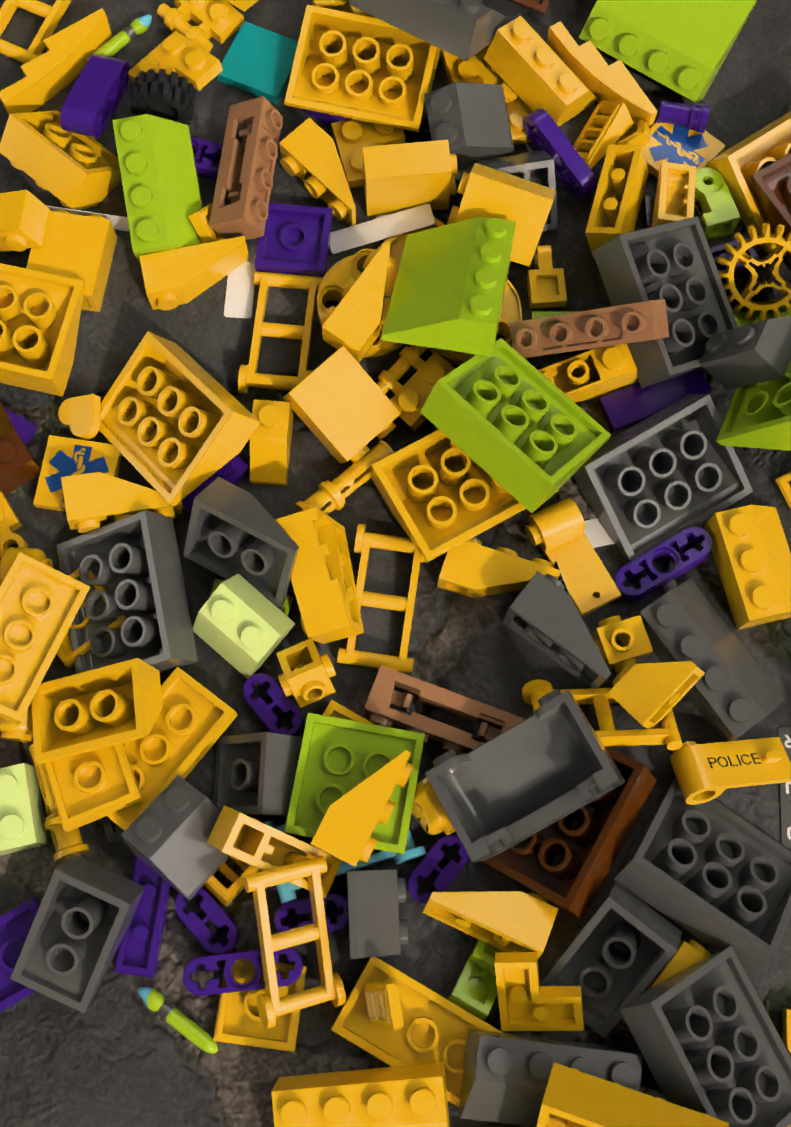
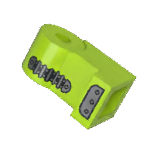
[694,167,740,241]

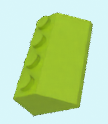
[112,114,203,265]

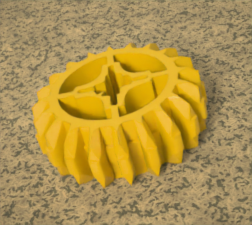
[717,223,791,321]

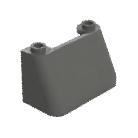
[425,689,625,862]

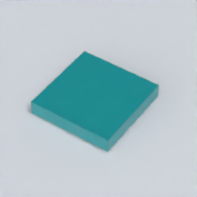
[216,21,298,104]

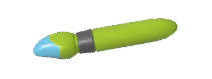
[90,14,152,58]
[137,986,218,1054]

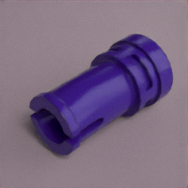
[657,99,711,133]

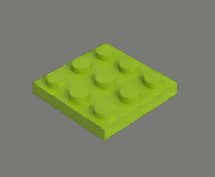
[284,713,425,855]

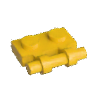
[157,0,244,52]
[376,345,455,431]

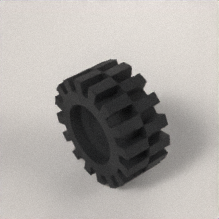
[130,69,196,125]

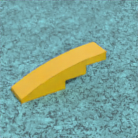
[0,8,112,116]
[547,21,658,129]
[651,161,696,227]

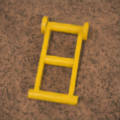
[0,0,72,64]
[238,271,323,394]
[337,523,428,674]
[522,679,683,751]
[243,856,346,1029]

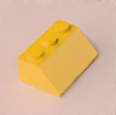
[484,16,598,127]
[0,110,122,210]
[704,505,791,630]
[32,658,163,764]

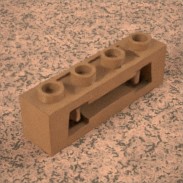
[209,96,283,240]
[509,299,669,358]
[364,665,527,755]

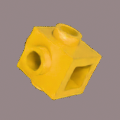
[591,615,653,674]
[276,638,337,708]

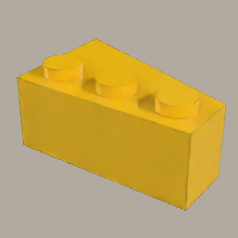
[275,507,364,644]

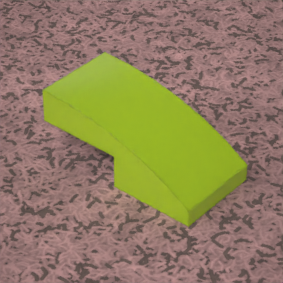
[448,939,504,1020]

